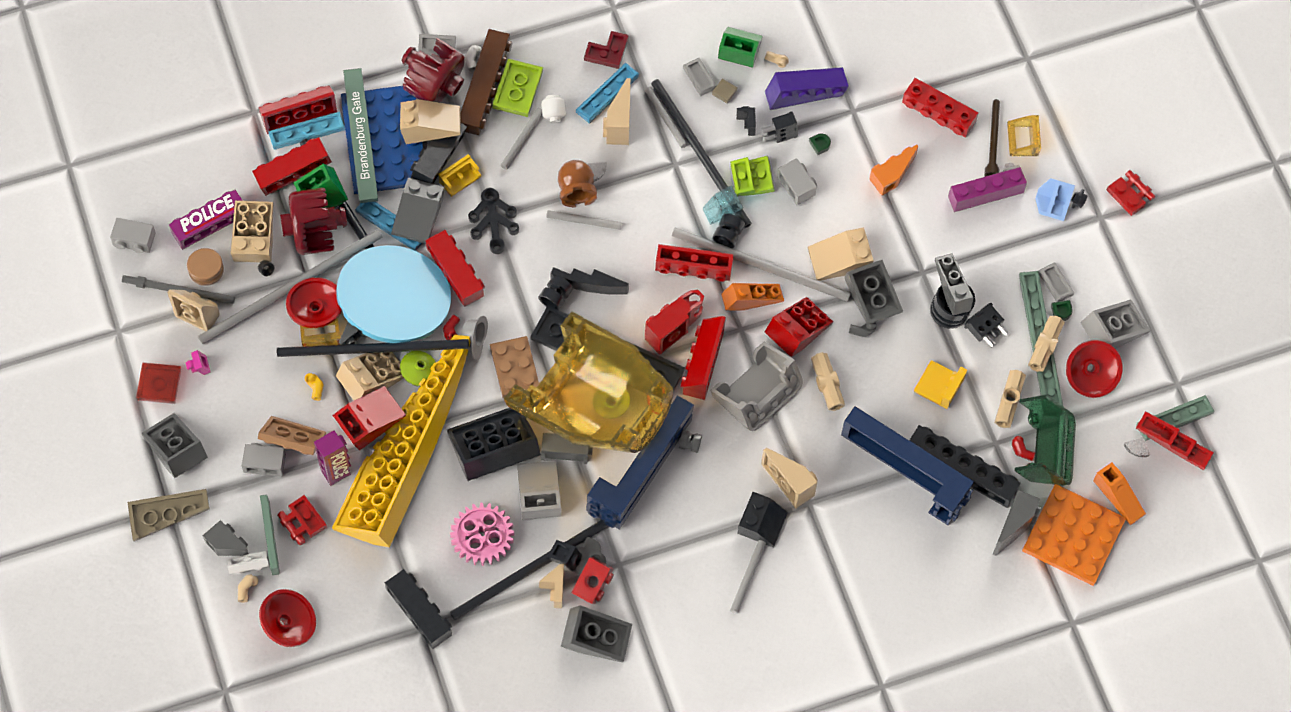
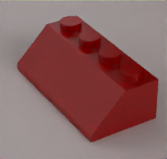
[259,85,338,134]
[680,316,726,400]

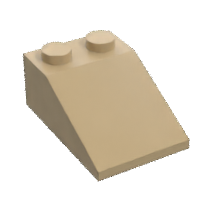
[603,78,631,145]
[400,99,460,144]
[808,227,874,281]
[167,289,220,331]
[761,447,818,508]

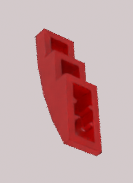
[1136,411,1214,470]

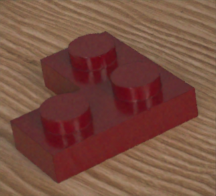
[584,31,629,69]

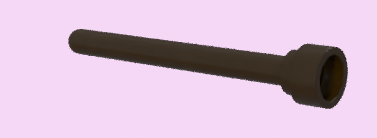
[984,99,1000,177]

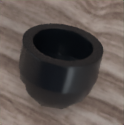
[258,260,275,277]

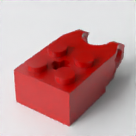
[645,289,704,355]

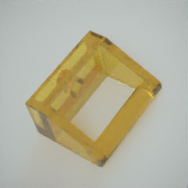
[1007,115,1041,156]
[300,318,341,346]

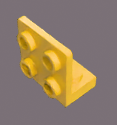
[914,360,967,409]

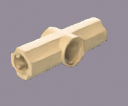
[1028,316,1065,372]
[811,352,845,411]
[994,370,1026,428]

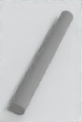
[645,87,687,148]
[500,108,542,169]
[547,210,622,230]
[730,540,766,613]

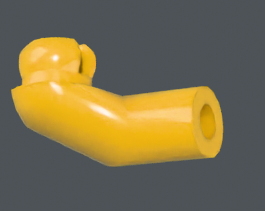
[304,373,324,401]

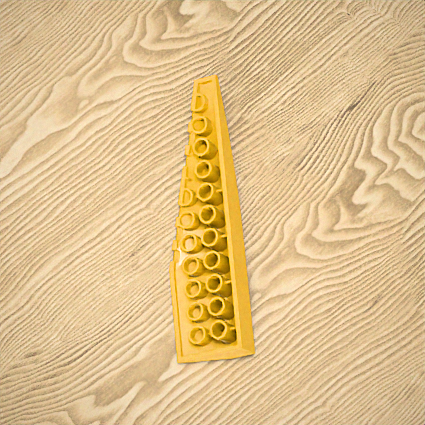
[332,335,471,547]

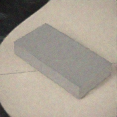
[683,58,716,96]
[1038,262,1074,302]

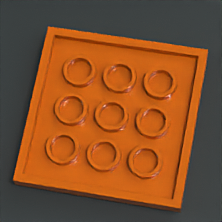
[1022,484,1126,586]

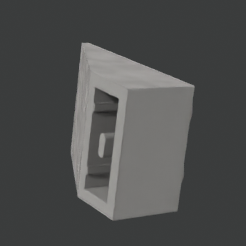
[517,461,561,520]

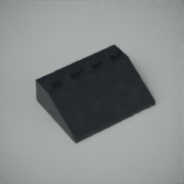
[447,404,541,481]

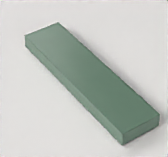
[1136,395,1214,441]
[260,494,280,576]

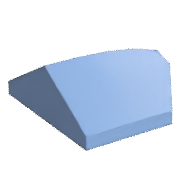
[1035,178,1075,221]

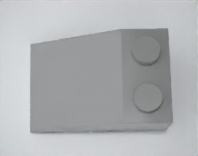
[1080,300,1150,349]

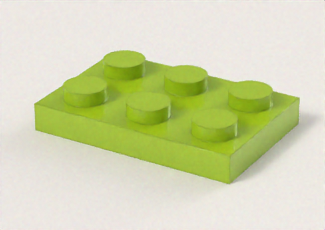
[492,59,543,117]

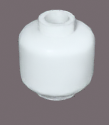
[541,95,566,123]

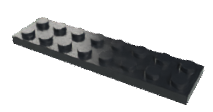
[530,305,685,402]

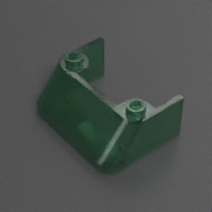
[1014,394,1076,486]

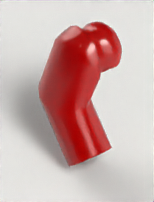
[443,315,460,340]
[1012,436,1035,461]

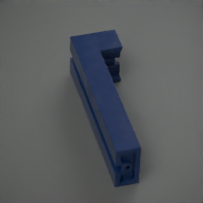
[586,395,694,530]
[841,406,974,525]

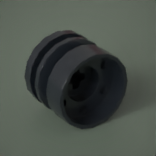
[930,284,976,329]

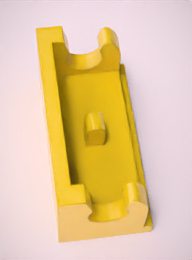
[438,154,481,197]

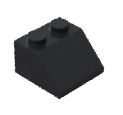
[737,492,788,548]

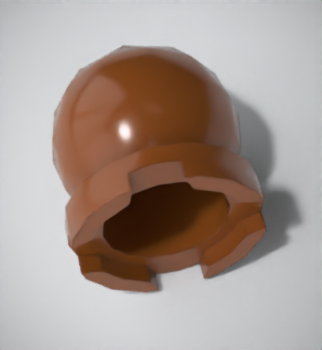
[557,160,597,208]

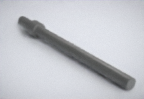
[122,275,235,304]

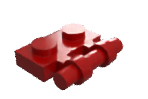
[1106,170,1155,216]
[277,495,327,546]

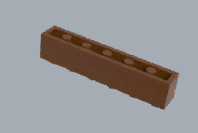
[460,29,512,136]

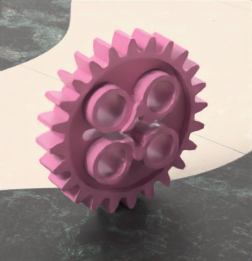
[450,503,514,566]

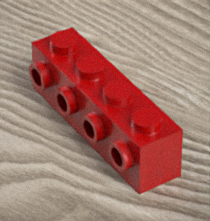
[902,78,979,138]
[252,137,332,196]
[425,230,485,307]
[655,244,734,282]

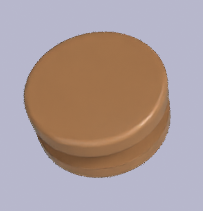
[187,248,224,286]

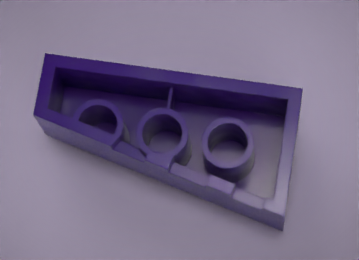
[765,67,849,110]

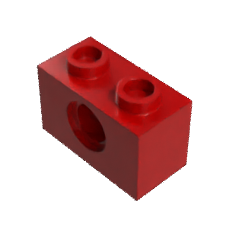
[571,557,614,604]

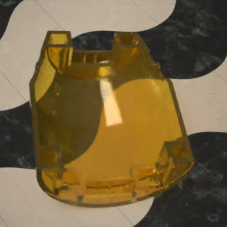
[504,311,673,453]

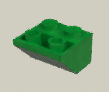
[718,27,763,68]
[294,163,348,208]

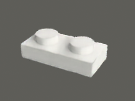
[227,551,269,574]

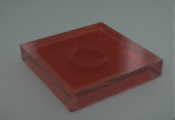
[136,362,181,404]

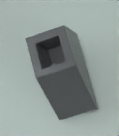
[202,520,249,556]

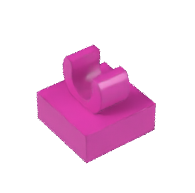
[186,350,211,375]

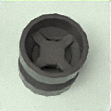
[679,430,702,453]

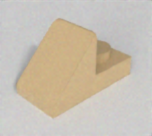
[539,564,564,608]

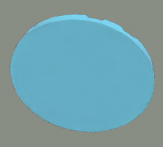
[336,245,451,343]

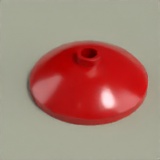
[286,278,342,328]
[1066,340,1123,398]
[259,589,316,647]

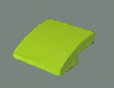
[730,155,775,196]

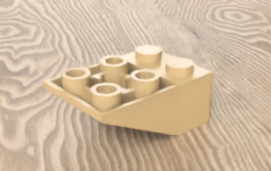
[231,201,273,263]
[336,352,404,400]

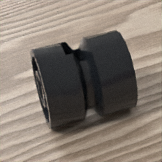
[712,213,745,249]
[538,275,573,310]

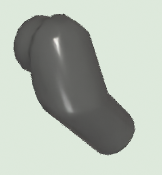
[849,322,877,337]

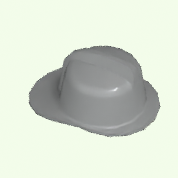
[461,316,488,360]

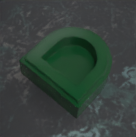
[809,133,831,155]
[1051,300,1073,321]

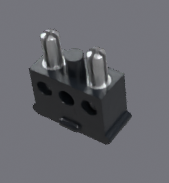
[761,111,798,143]
[964,303,1010,348]

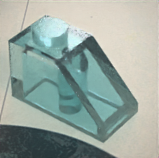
[702,185,744,225]

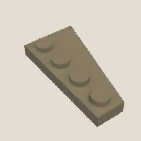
[127,489,210,541]

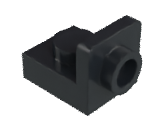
[736,106,756,136]
[547,540,582,572]

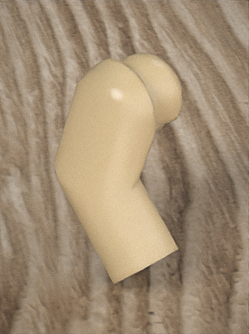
[765,51,789,68]
[238,574,258,603]

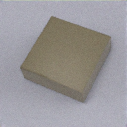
[712,78,738,104]

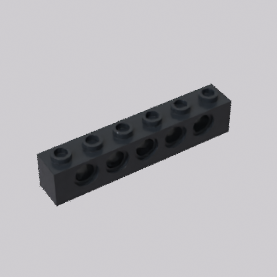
[909,425,1021,508]

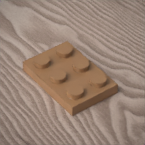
[490,336,540,398]
[257,416,326,455]

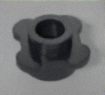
[1071,189,1088,209]

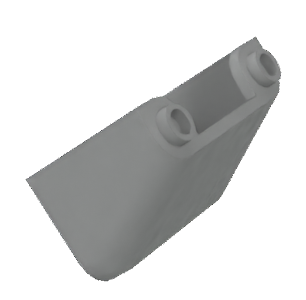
[710,341,803,431]

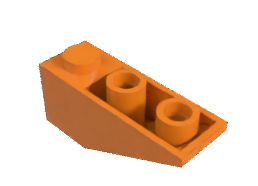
[869,145,918,195]
[721,283,784,311]
[1093,462,1146,525]

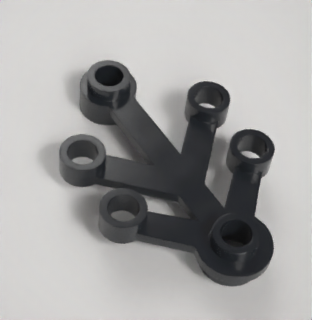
[468,188,519,254]

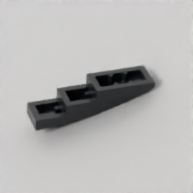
[550,267,629,295]

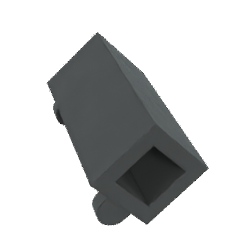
[541,433,593,464]

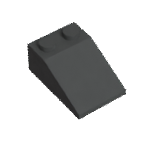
[391,177,444,244]
[844,260,903,325]
[141,413,208,478]
[993,490,1041,556]
[561,605,632,662]

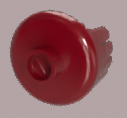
[401,38,465,103]
[280,188,347,255]

